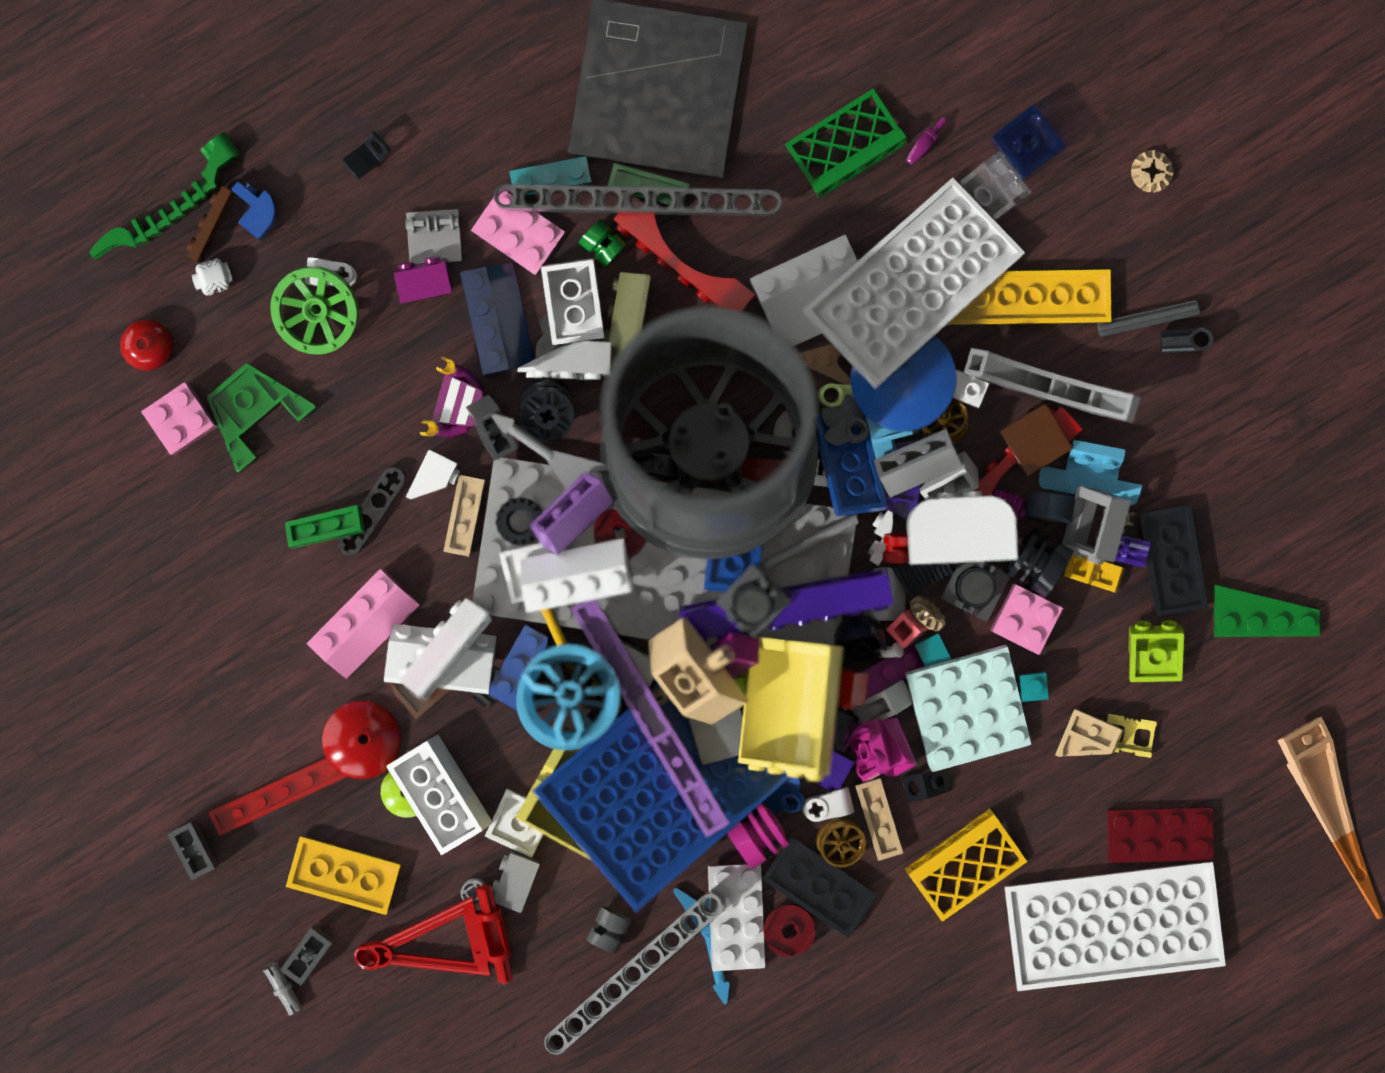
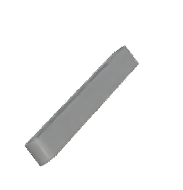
[544,891,726,1055]

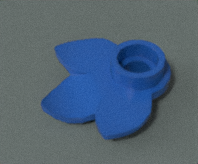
[762,776,805,813]

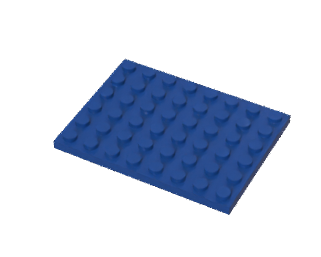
[532,683,791,912]

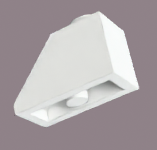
[406,450,460,499]
[920,451,979,500]
[851,680,913,725]

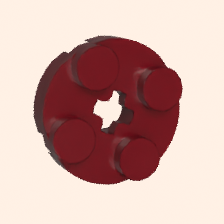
[594,509,646,560]
[763,904,815,957]

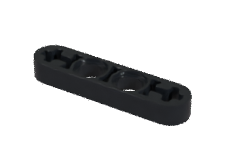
[338,467,406,556]

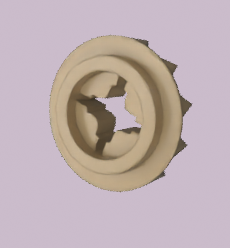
[1131,150,1173,192]
[910,595,946,631]

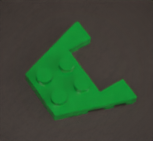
[207,363,317,473]

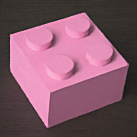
[141,382,218,455]
[990,584,1063,655]

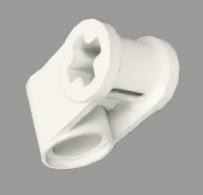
[305,258,357,287]
[802,787,855,822]

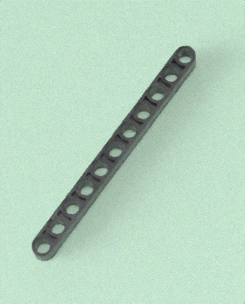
[494,184,782,217]

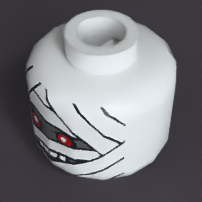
[192,258,232,296]

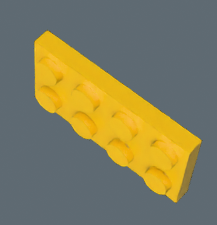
[286,836,401,915]

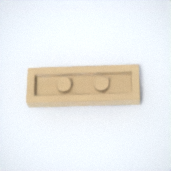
[443,475,485,557]
[855,778,903,861]

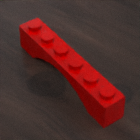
[613,196,755,312]
[960,406,1083,498]

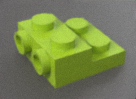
[1128,620,1184,682]

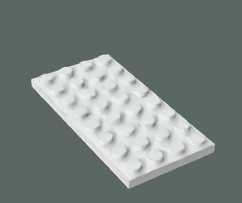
[803,178,1025,389]
[1004,861,1226,991]

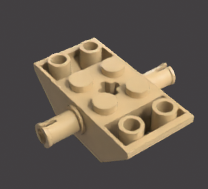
[648,616,749,725]

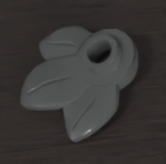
[821,395,869,445]

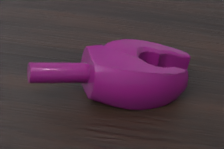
[906,117,947,164]

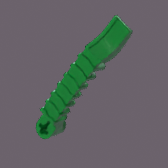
[89,132,241,260]

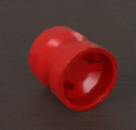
[882,533,908,563]

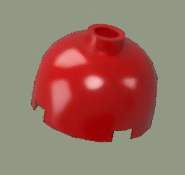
[120,319,174,372]

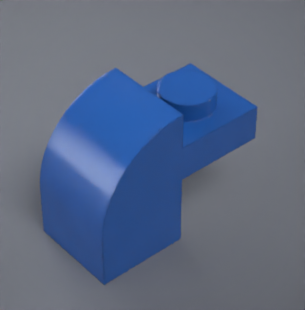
[231,182,277,241]

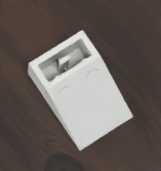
[518,341,611,380]

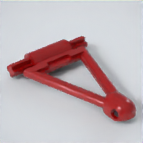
[354,884,513,984]

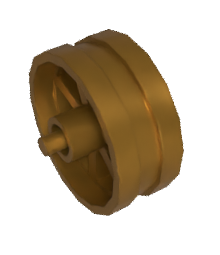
[922,398,968,445]
[816,817,866,867]

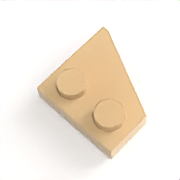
[1055,709,1124,757]

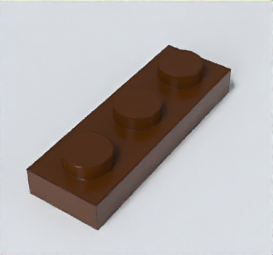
[187,187,235,263]

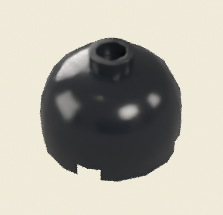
[834,614,887,662]

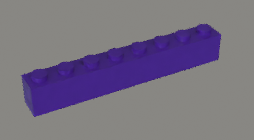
[679,568,894,642]

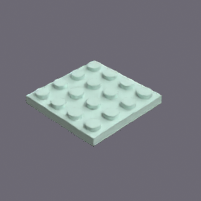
[905,645,1031,772]

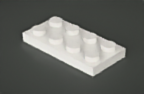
[708,864,765,971]

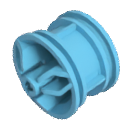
[516,645,620,750]

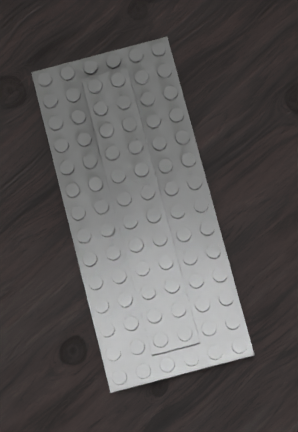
[472,458,858,647]

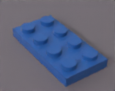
[814,414,887,516]

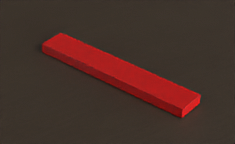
[208,758,347,836]

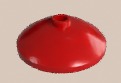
[322,701,401,779]

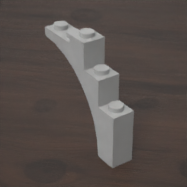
[964,348,1141,423]

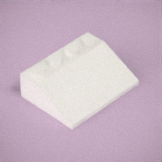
[750,235,858,346]
[399,599,492,702]

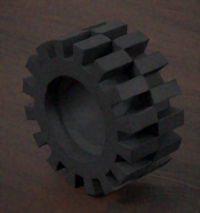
[496,498,542,545]

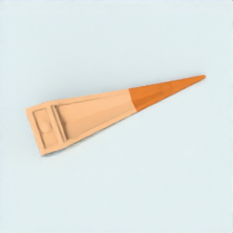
[1278,717,1383,919]

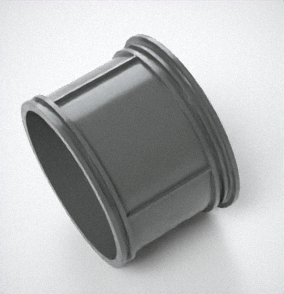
[600,308,818,559]

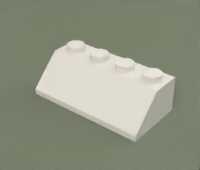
[520,539,634,612]
[384,624,497,694]
[386,734,493,855]

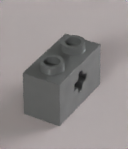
[466,394,518,461]
[167,820,219,881]
[280,924,335,985]

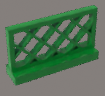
[785,89,907,199]

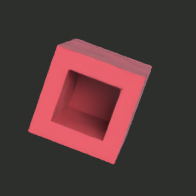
[886,609,929,649]

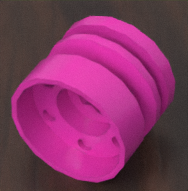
[727,803,789,870]

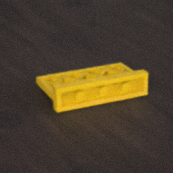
[905,809,1027,922]

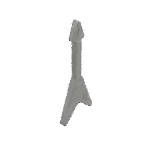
[492,413,608,490]

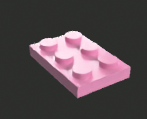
[471,191,565,275]

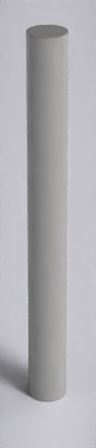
[761,514,859,571]

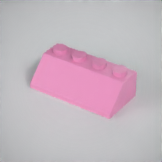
[307,568,420,679]

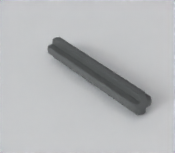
[1097,300,1200,337]

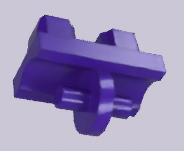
[1115,535,1151,568]

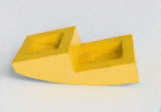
[1064,555,1124,593]

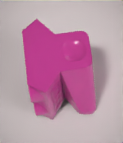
[850,718,916,782]

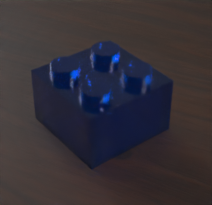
[990,105,1066,181]

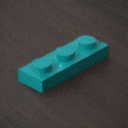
[509,156,592,195]

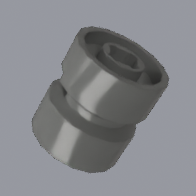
[586,906,632,954]

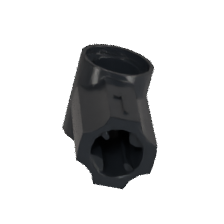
[1160,328,1214,354]

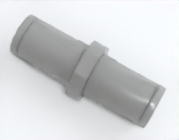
[263,962,303,1015]

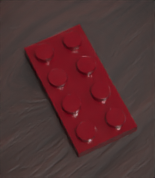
[1107,807,1214,863]

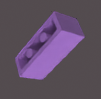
[530,472,613,555]

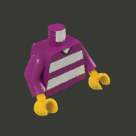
[420,357,485,438]

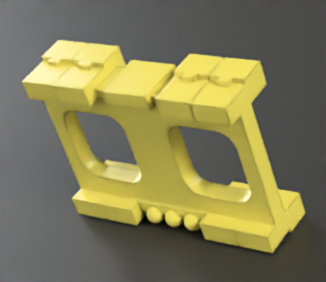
[1107,714,1157,758]

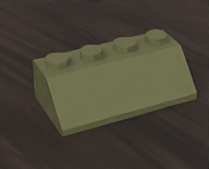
[603,272,652,377]

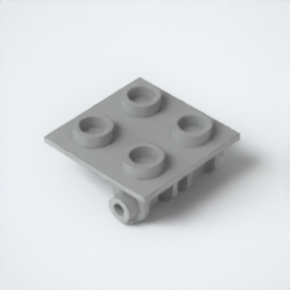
[406,209,462,265]

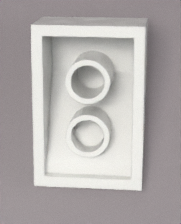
[541,258,605,345]

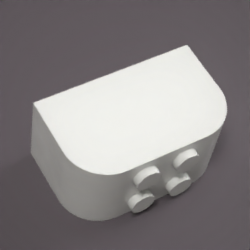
[906,492,1017,564]

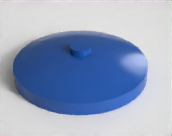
[851,336,956,432]

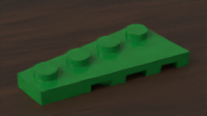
[1213,584,1320,637]

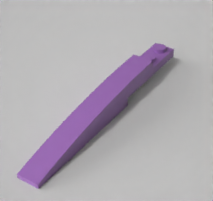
[571,599,730,838]

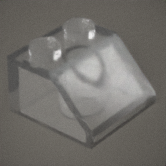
[959,151,1031,221]

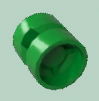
[579,218,628,268]

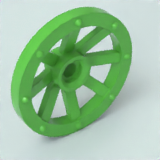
[270,266,359,355]

